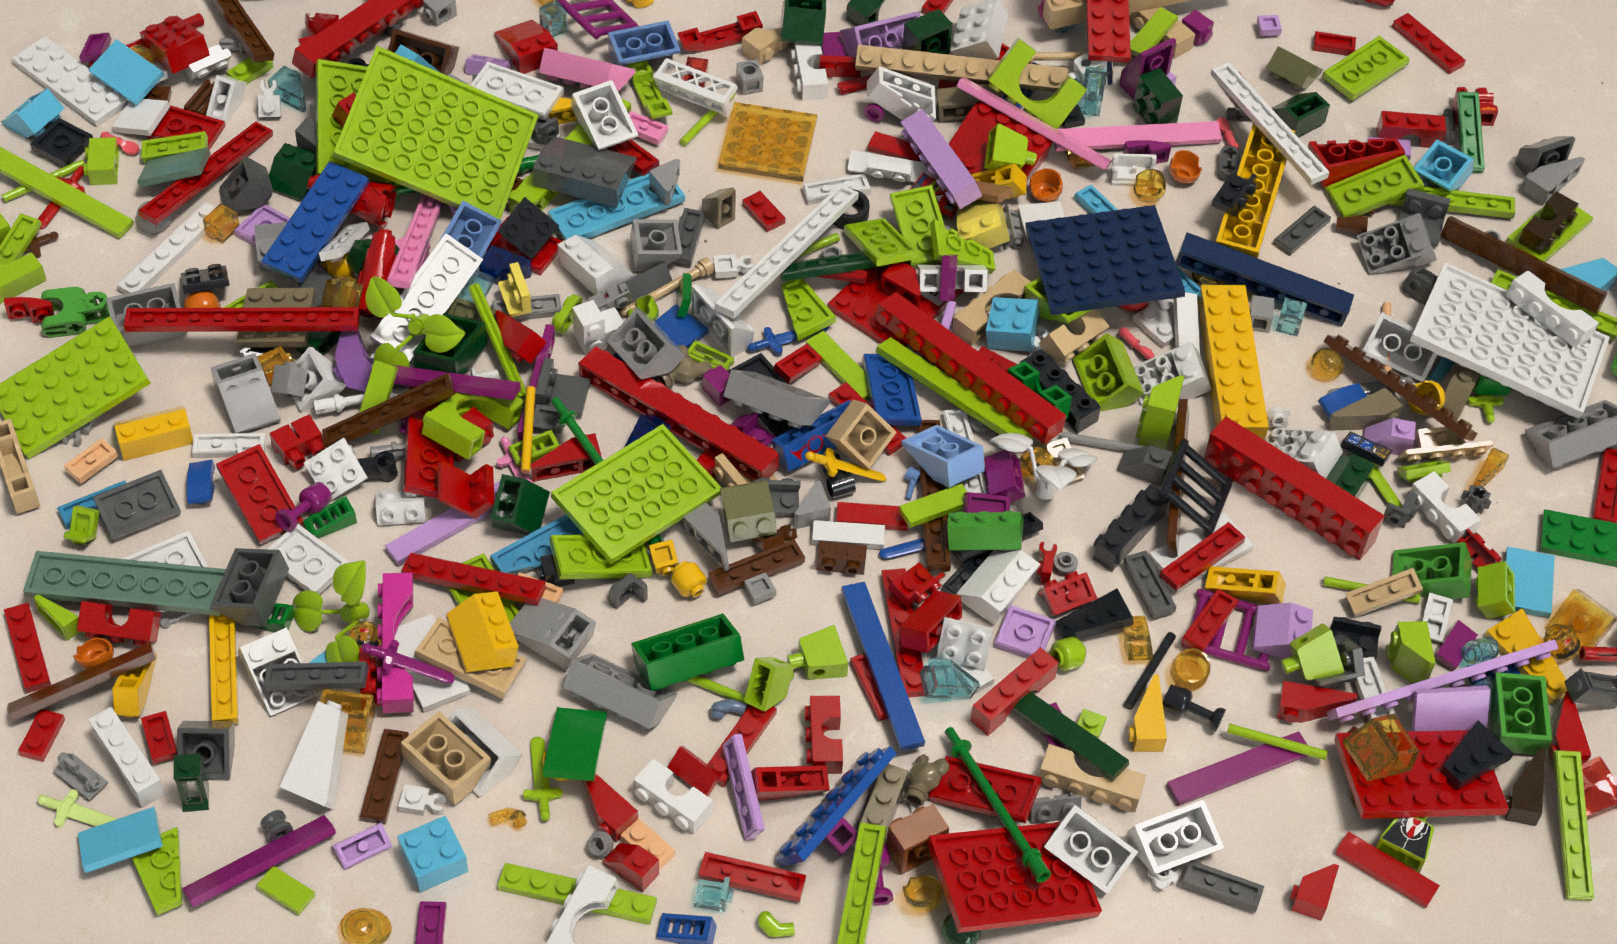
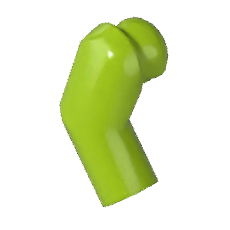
[757,911,795,937]

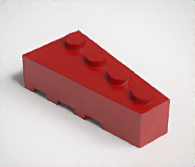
[1308,138,1405,188]

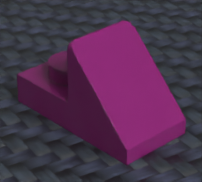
[730,413,776,447]

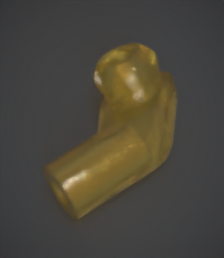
[488,807,527,828]

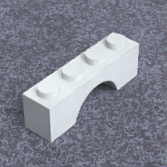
[1505,271,1599,349]
[88,707,165,808]
[542,865,619,944]

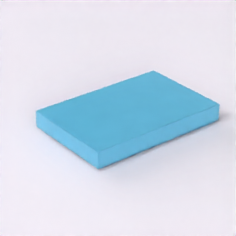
[88,39,164,106]
[1505,546,1555,618]
[78,807,163,873]

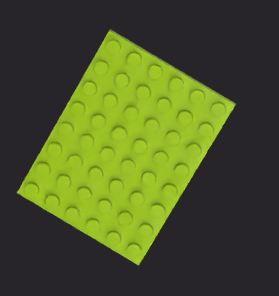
[332,46,539,219]

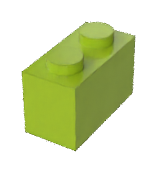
[84,137,120,185]
[1475,561,1515,619]

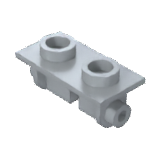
[1002,204,1024,251]
[586,282,634,312]
[53,752,108,800]
[1031,792,1082,823]

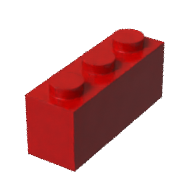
[899,590,962,653]

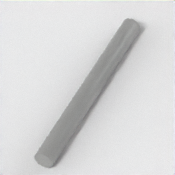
[1060,432,1144,452]

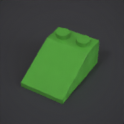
[1392,542,1472,599]

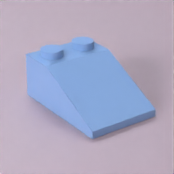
[901,425,985,488]

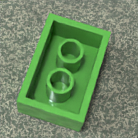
[1489,672,1552,755]

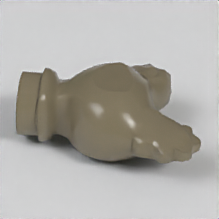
[656,345,712,388]
[905,754,949,806]

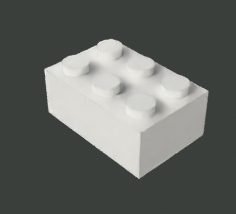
[950,0,1009,60]

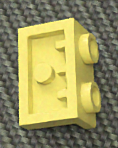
[498,262,532,317]

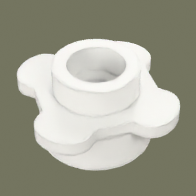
[1267,406,1290,428]
[1147,869,1178,889]

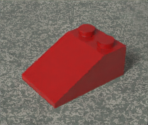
[494,20,558,74]

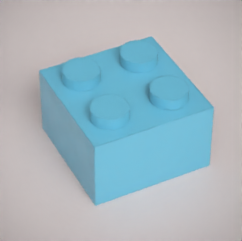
[986,297,1040,352]
[397,815,468,893]

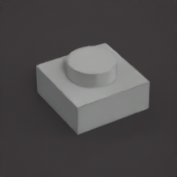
[744,572,776,605]

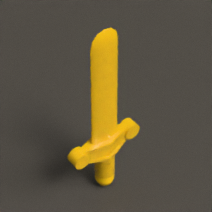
[805,448,887,481]

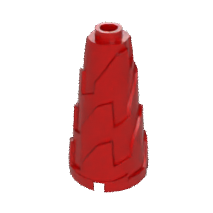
[307,174,397,228]
[350,229,397,320]

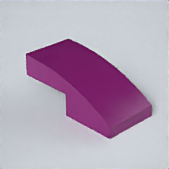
[1123,140,1171,164]

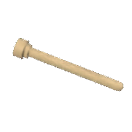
[620,257,715,317]

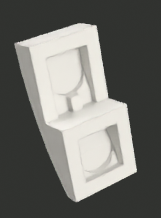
[1422,593,1453,643]

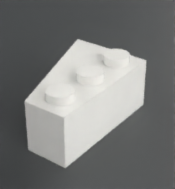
[867,66,936,122]

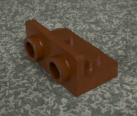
[816,541,867,575]

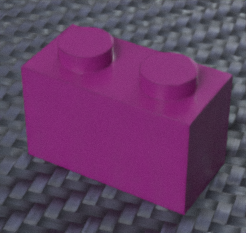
[984,449,1025,503]

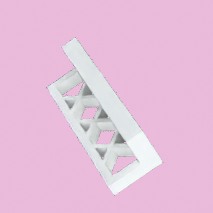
[653,58,738,116]

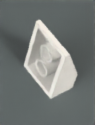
[571,80,638,151]

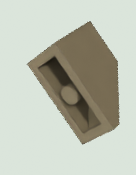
[702,187,736,229]
[1442,366,1480,419]

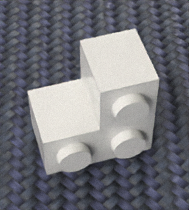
[572,300,623,355]

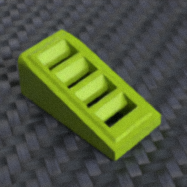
[508,430,560,466]
[34,595,81,640]

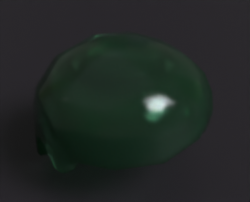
[941,913,981,944]

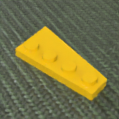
[1484,609,1568,705]

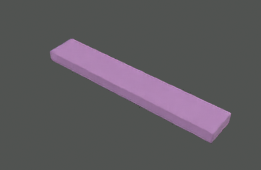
[385,481,500,566]

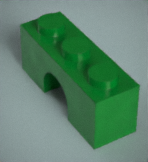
[1007,361,1072,419]

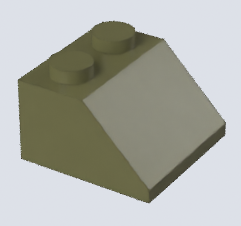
[1266,46,1323,90]
[720,480,777,542]

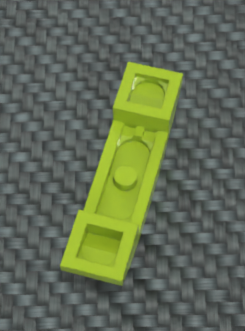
[627,60,673,119]

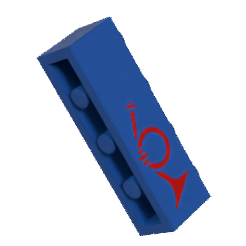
[771,400,851,471]

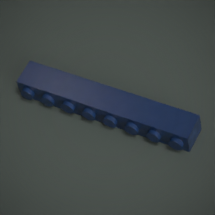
[1175,232,1354,327]

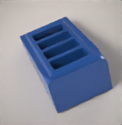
[657,913,717,944]

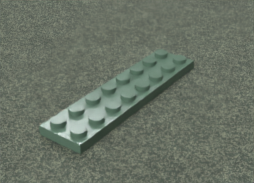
[23,551,226,616]

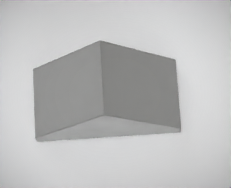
[649,159,680,206]
[794,480,831,529]

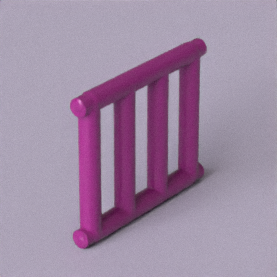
[554,0,639,40]
[1181,589,1270,671]

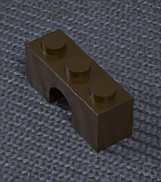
[1518,191,1579,255]

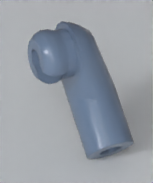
[711,699,748,719]

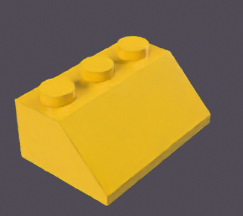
[114,405,193,461]
[446,591,519,672]

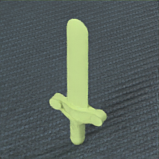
[37,789,117,828]

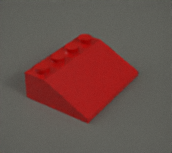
[949,100,1053,183]

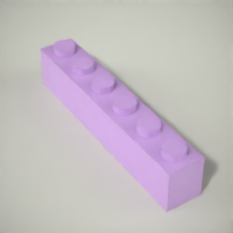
[901,109,982,209]

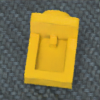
[649,539,679,576]

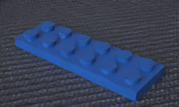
[261,161,369,283]
[775,746,897,867]

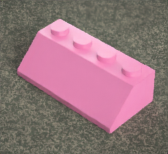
[539,48,635,91]

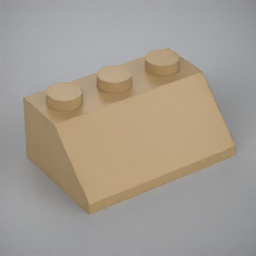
[401,711,491,805]

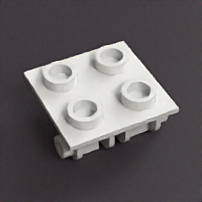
[304,438,368,501]
[936,617,993,670]

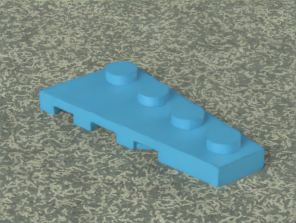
[490,515,584,575]

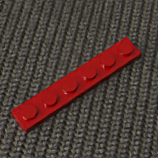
[401,553,546,606]
[881,568,928,698]

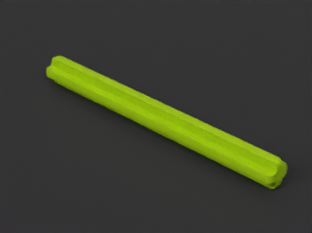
[468,283,526,399]

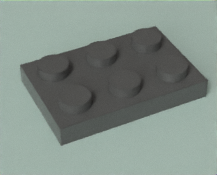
[93,470,181,542]

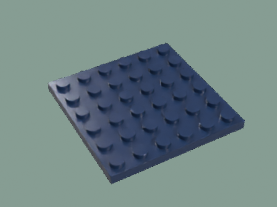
[1025,205,1185,315]

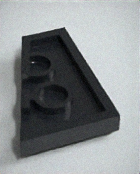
[1056,588,1134,639]
[1441,720,1514,789]

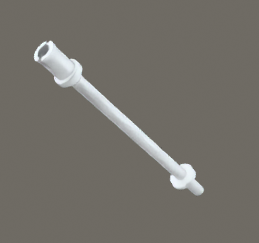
[313,368,499,415]

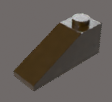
[1504,748,1545,826]

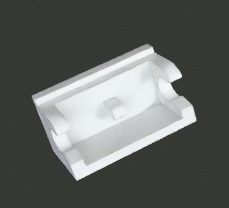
[1110,153,1157,187]

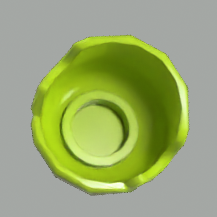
[628,295,659,321]

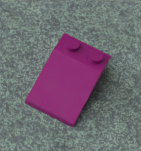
[1119,38,1176,100]

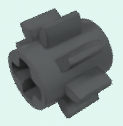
[1461,485,1492,514]

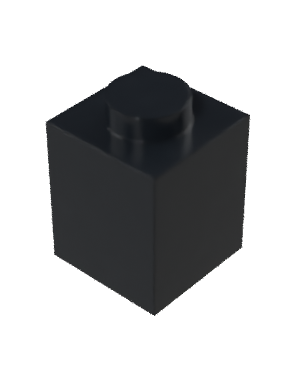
[537,554,575,587]

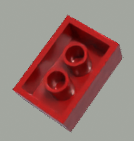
[139,15,210,74]

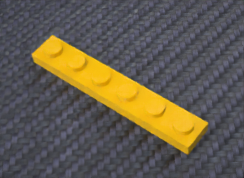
[209,614,239,723]

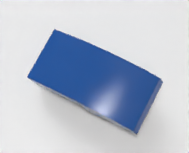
[1318,383,1367,419]
[187,459,215,504]

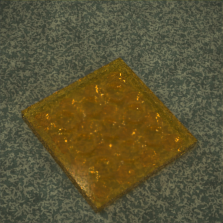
[718,102,818,182]

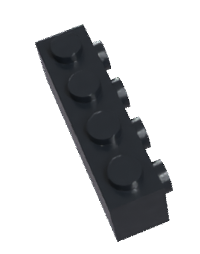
[1020,349,1101,434]
[1093,484,1169,572]

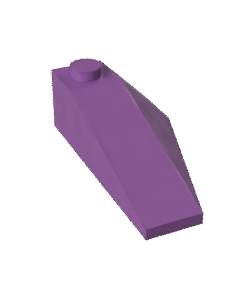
[334,329,372,392]

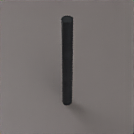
[1124,632,1176,710]

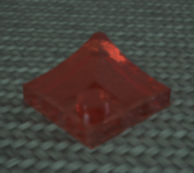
[1582,756,1617,820]

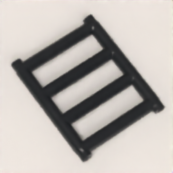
[1158,439,1233,537]

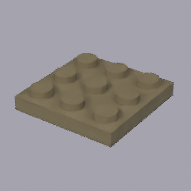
[236,288,316,348]

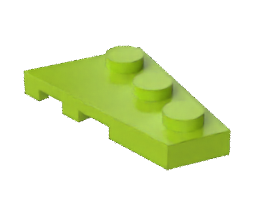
[930,219,996,274]
[781,279,836,341]
[131,827,183,916]

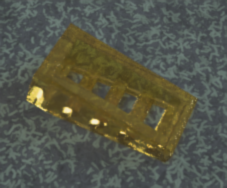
[1473,447,1509,487]

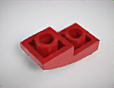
[4,297,55,323]

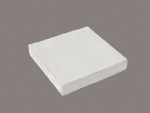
[112,99,170,136]
[1017,201,1065,242]

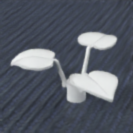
[990,433,1097,500]

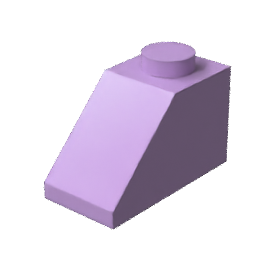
[1363,418,1416,455]

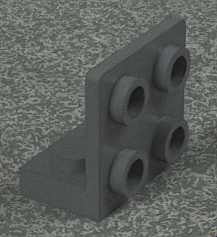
[1399,188,1450,247]
[535,358,590,417]
[1311,635,1365,688]

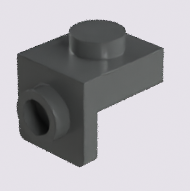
[532,116,559,143]
[533,404,565,433]
[1384,491,1419,528]
[609,573,648,609]

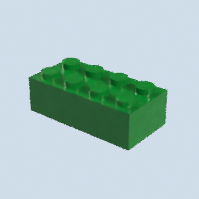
[631,613,745,691]

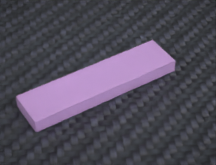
[722,734,765,840]

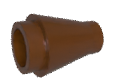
[1336,214,1368,235]

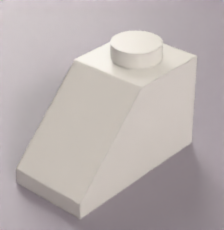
[206,75,247,123]

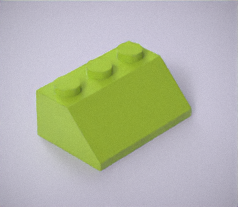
[1073,333,1145,412]
[1136,375,1185,450]

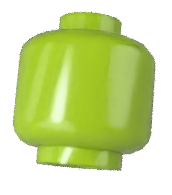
[1049,637,1086,671]

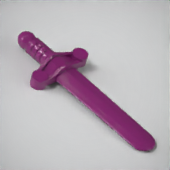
[361,640,455,684]

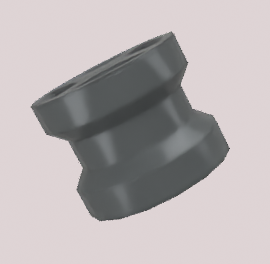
[260,810,293,842]

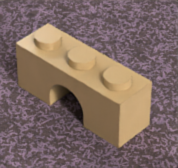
[1038,309,1110,364]

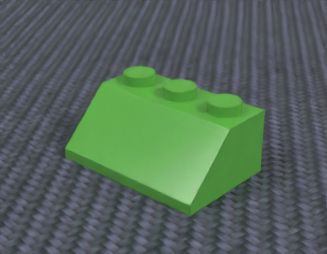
[947,511,1024,550]

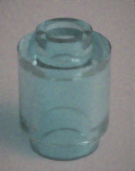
[1462,636,1499,665]

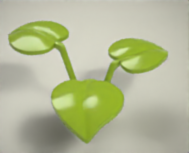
[366,276,465,367]
[292,560,370,662]

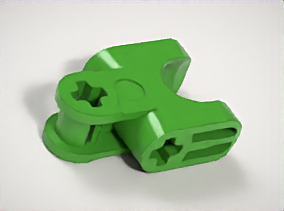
[41,287,110,338]

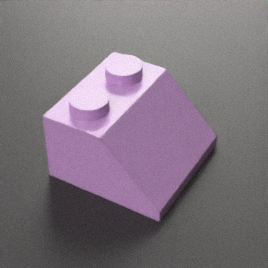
[1252,602,1313,660]

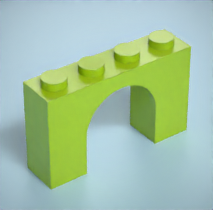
[987,37,1087,129]
[0,213,47,304]
[422,376,525,460]

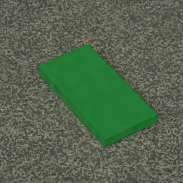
[543,707,607,781]

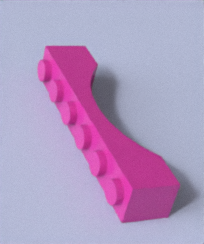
[377,573,414,713]

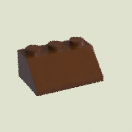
[388,29,460,76]

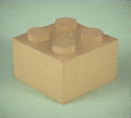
[825,400,897,469]

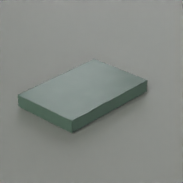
[137,147,211,188]

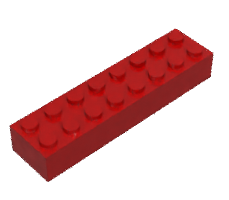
[1204,416,1385,560]

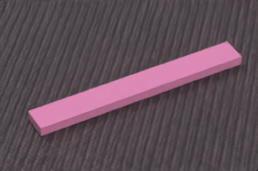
[957,77,1112,170]
[1054,121,1222,151]
[387,194,444,289]

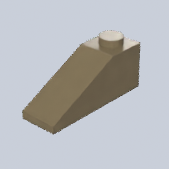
[1327,387,1403,431]

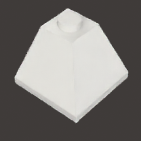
[293,347,346,412]

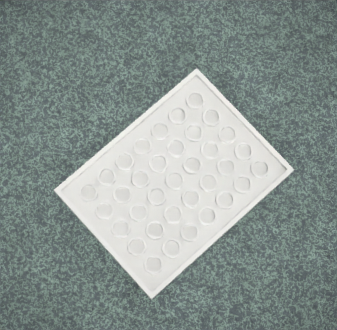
[1409,262,1610,419]

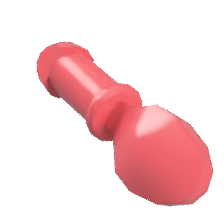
[1217,117,1239,149]
[100,132,140,155]
[1119,327,1155,360]

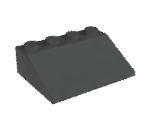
[533,136,637,207]

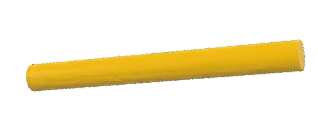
[521,386,536,474]

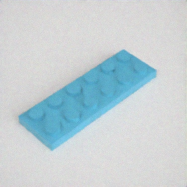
[548,173,685,241]

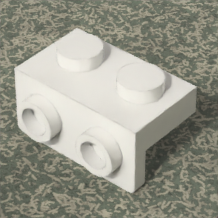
[185,45,231,80]
[375,489,426,525]

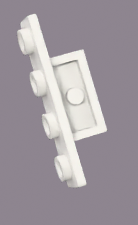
[847,150,932,183]

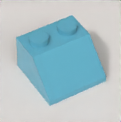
[1,88,65,138]
[1414,139,1474,191]

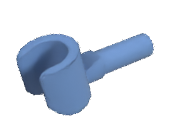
[905,467,920,500]

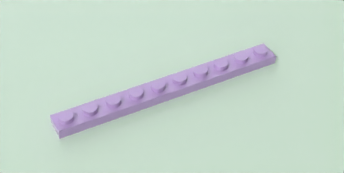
[1327,640,1558,723]

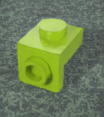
[63,505,100,545]

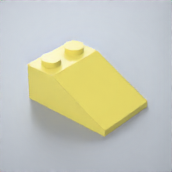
[957,199,1010,249]

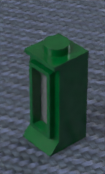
[173,753,209,812]

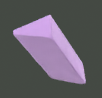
[465,54,512,75]
[332,823,392,869]

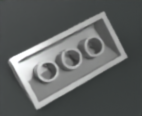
[724,370,830,428]
[1525,400,1617,468]
[562,653,678,729]

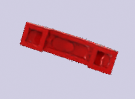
[677,11,763,51]

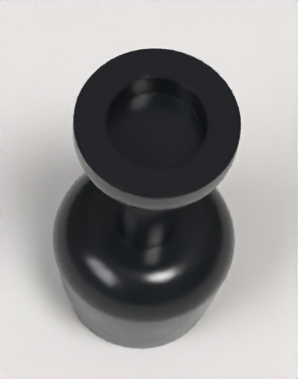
[1162,684,1226,732]

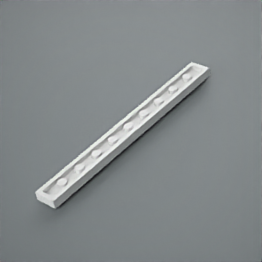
[715,184,859,319]

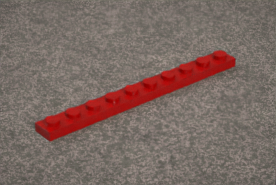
[124,307,360,332]

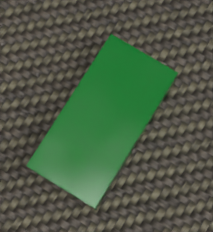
[677,273,692,317]

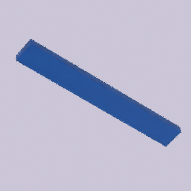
[841,581,925,752]

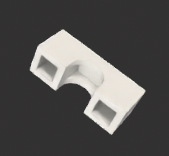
[791,43,828,101]
[917,265,988,292]
[1411,471,1482,543]
[634,758,713,834]

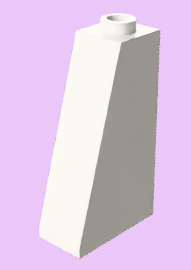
[280,700,348,809]

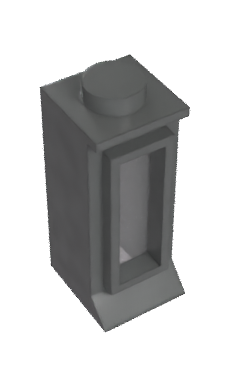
[1564,668,1617,709]

